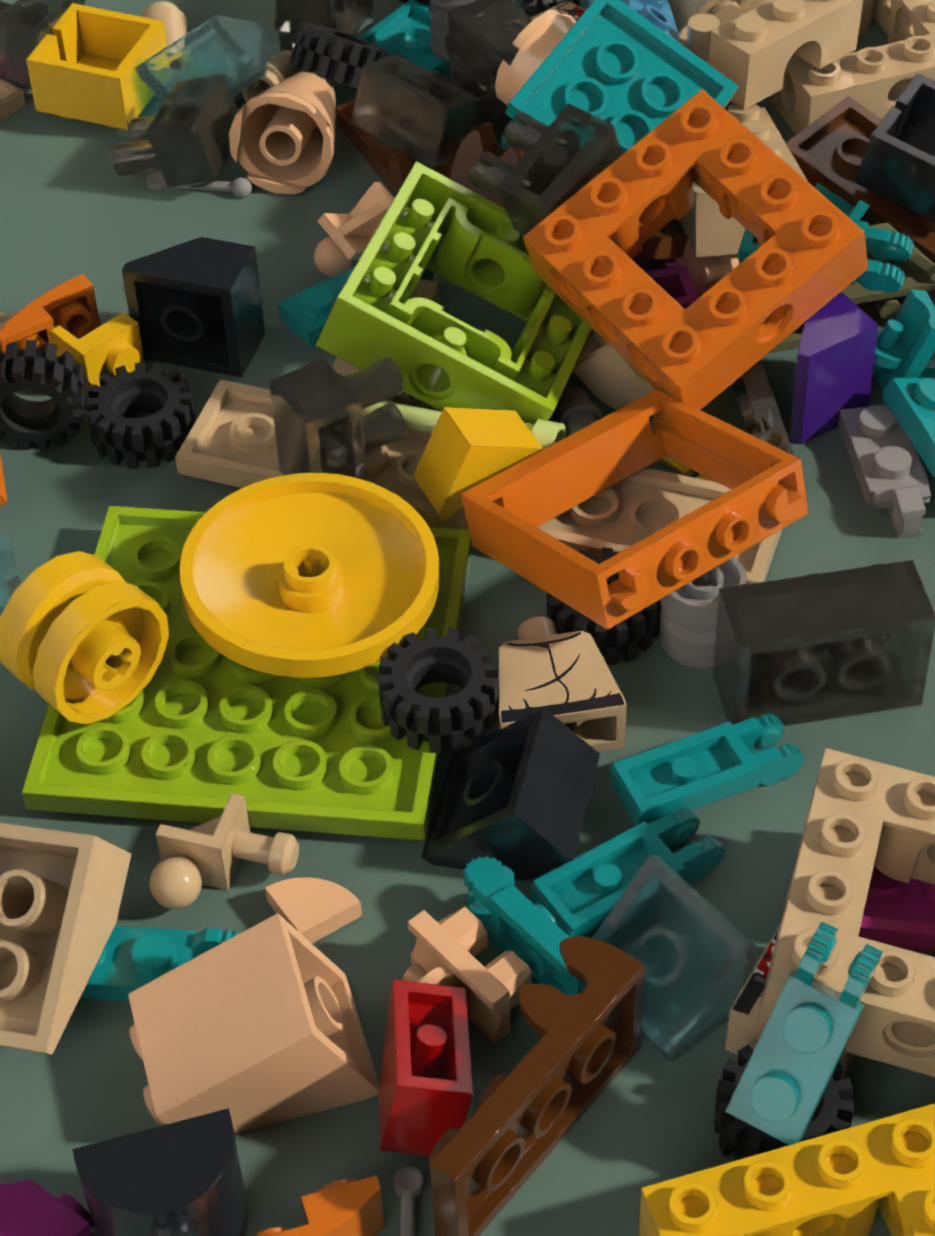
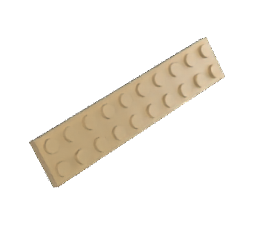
[175,379,782,600]

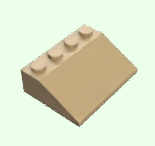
[0,823,131,1055]

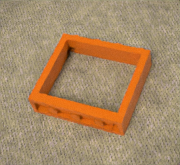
[461,389,809,630]

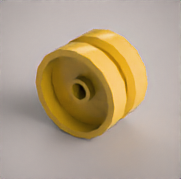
[0,551,169,724]

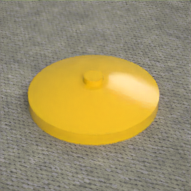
[179,473,439,678]

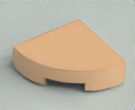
[265,877,362,943]

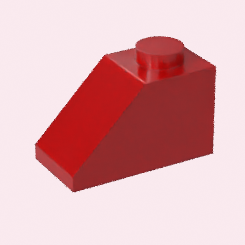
[378,979,473,1156]

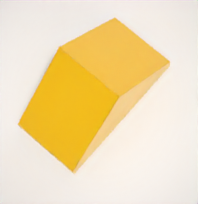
[413,407,543,521]

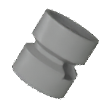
[659,557,747,669]

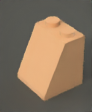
[128,913,379,1134]

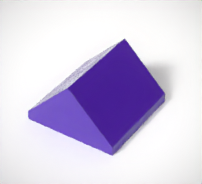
[789,292,878,444]

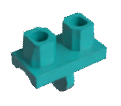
[872,289,935,404]

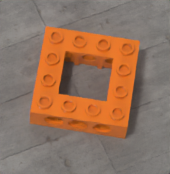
[523,89,868,410]

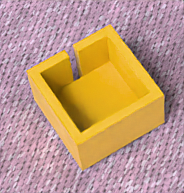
[26,3,171,130]

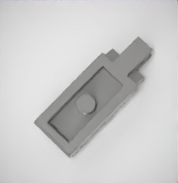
[838,404,931,539]

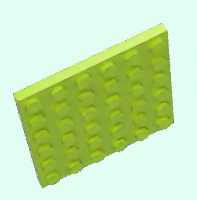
[22,506,473,841]

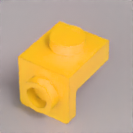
[49,312,145,396]

